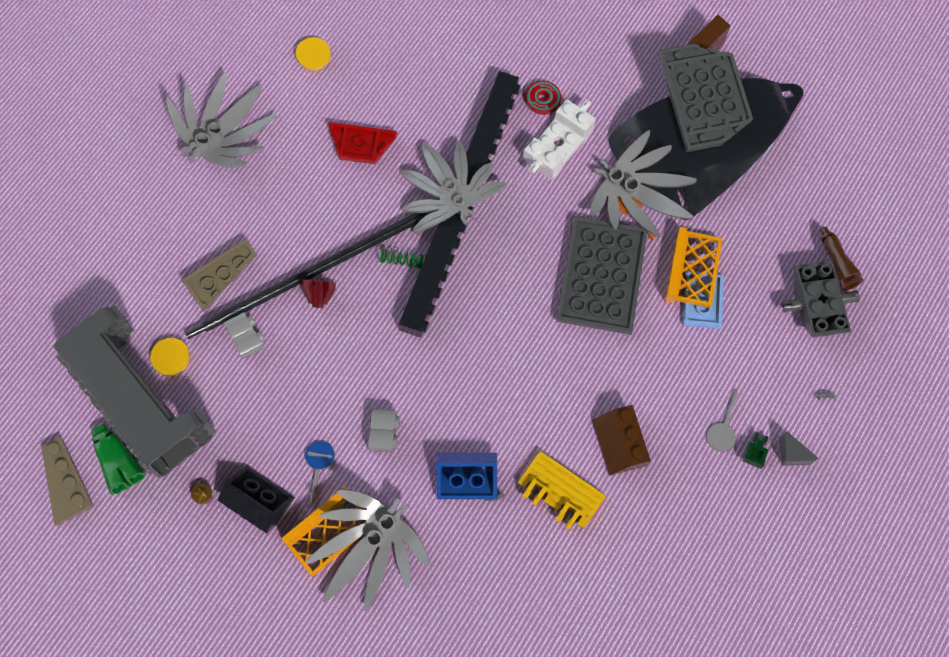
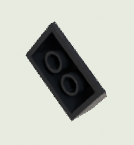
[217,465,295,534]

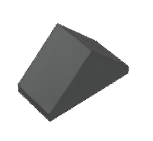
[780,431,818,466]

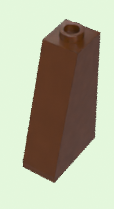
[687,15,731,50]

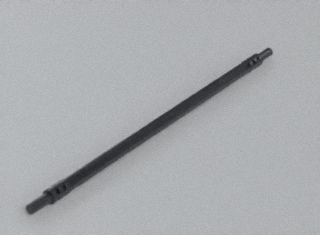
[185,211,435,340]

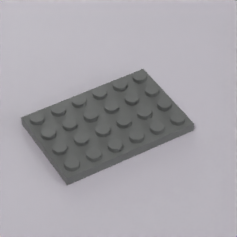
[556,216,647,335]

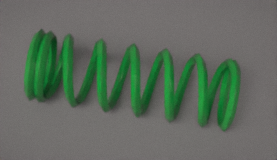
[380,249,423,268]

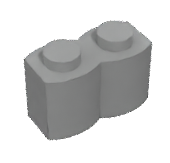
[224,312,264,359]
[368,409,400,453]

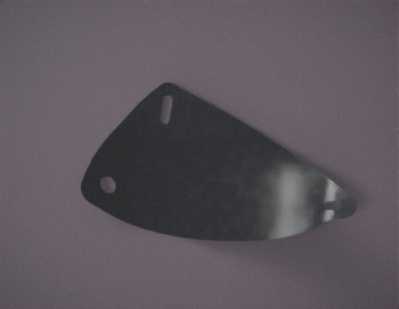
[609,78,804,220]

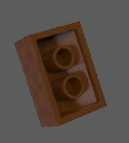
[592,405,651,476]

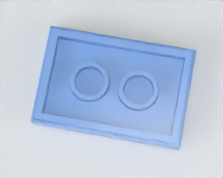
[683,271,724,329]

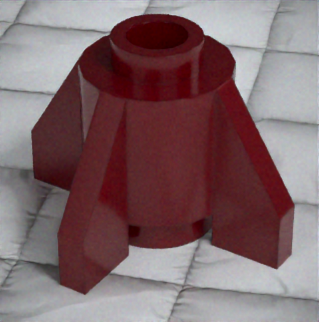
[302,280,336,308]

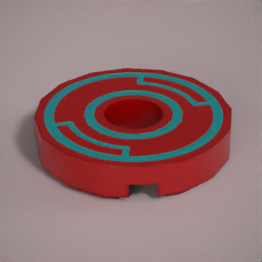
[526,81,561,115]

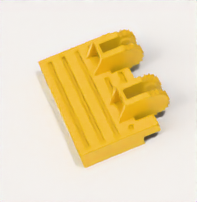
[518,451,606,530]

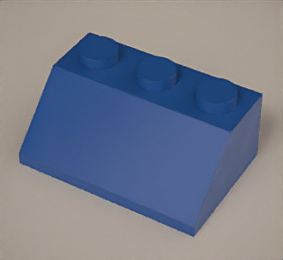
[436,452,497,499]

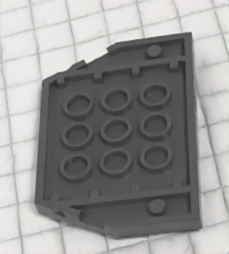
[657,44,753,152]

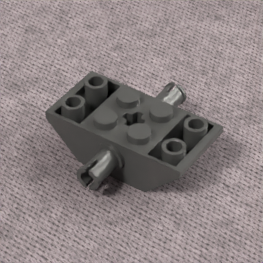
[781,261,860,338]

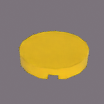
[295,37,331,71]
[150,338,190,376]

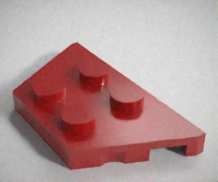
[328,122,398,164]

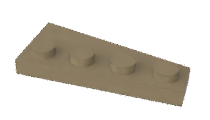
[182,239,257,312]
[41,437,94,526]

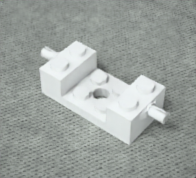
[523,99,596,180]

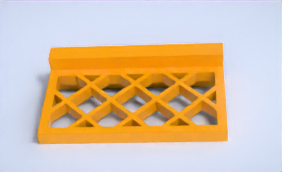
[665,227,723,308]
[281,486,363,577]

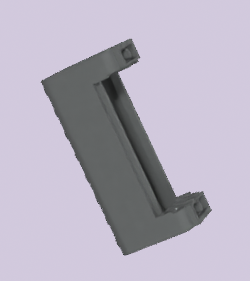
[53,305,216,478]

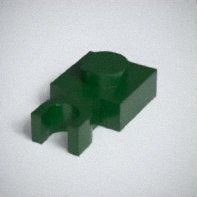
[743,432,769,469]

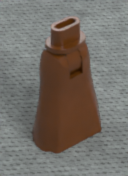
[820,226,864,291]

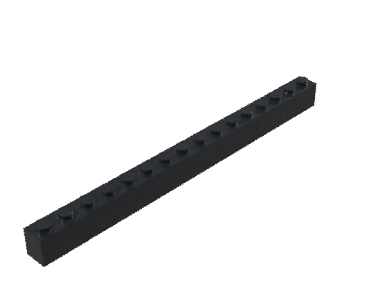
[399,71,521,338]

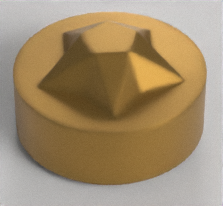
[191,483,213,505]

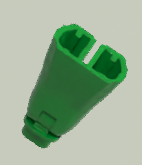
[91,424,146,495]

